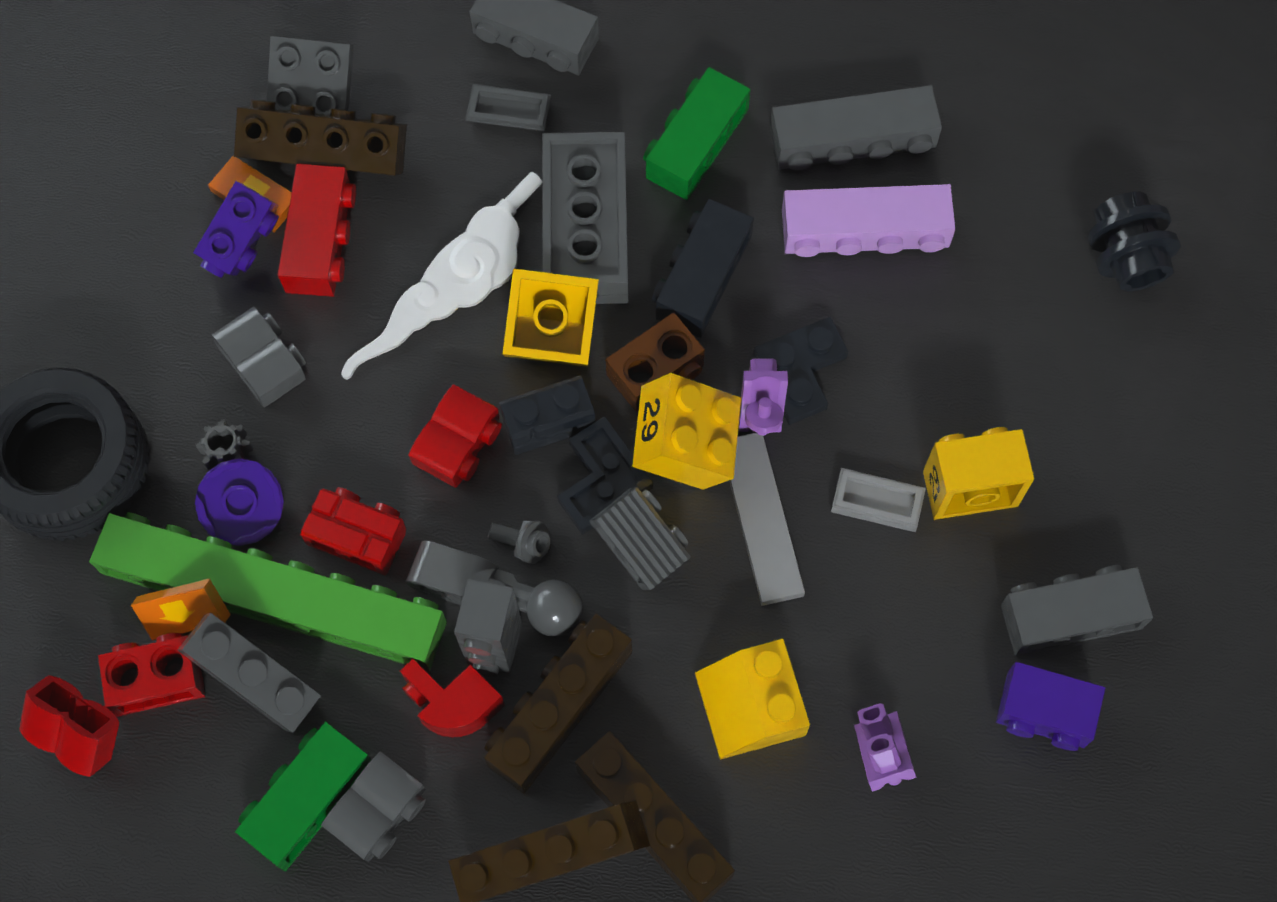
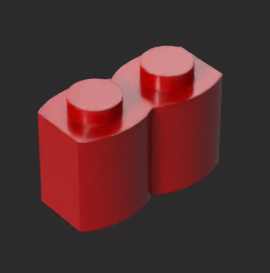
[408,384,502,488]
[19,675,120,777]

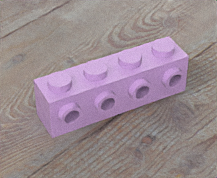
[782,184,955,257]

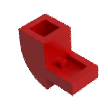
[400,659,505,737]

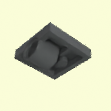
[266,36,354,116]

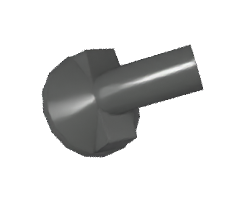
[488,521,550,564]

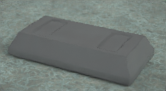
[465,84,551,131]

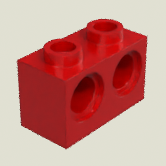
[98,633,206,717]

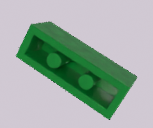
[643,67,751,201]
[235,722,371,872]

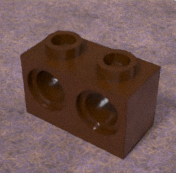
[605,312,705,413]

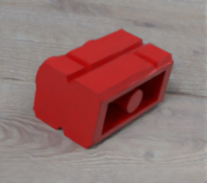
[300,487,407,576]

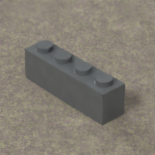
[770,85,942,171]

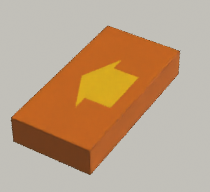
[208,155,292,233]
[131,579,231,640]

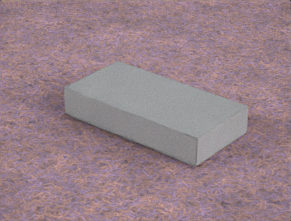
[831,468,926,532]

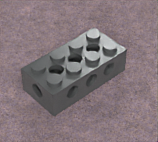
[542,132,628,304]

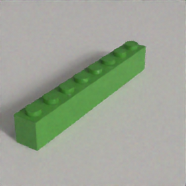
[89,512,447,672]

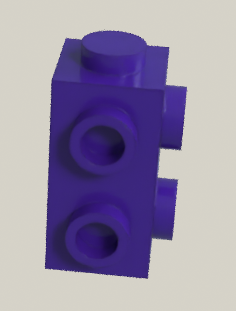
[193,181,279,278]

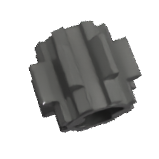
[196,419,254,470]

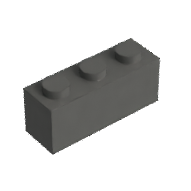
[469,0,599,76]
[1001,565,1153,655]
[454,579,522,677]
[177,613,321,733]

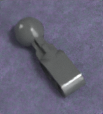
[405,541,583,637]

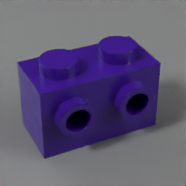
[996,662,1105,751]

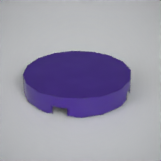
[195,458,284,546]

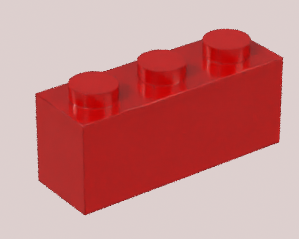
[278,164,356,297]

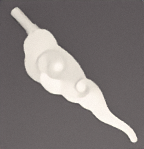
[341,172,542,380]

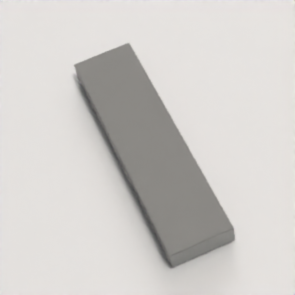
[729,433,805,606]

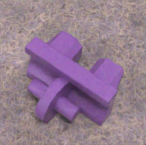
[739,359,788,436]
[854,703,917,792]

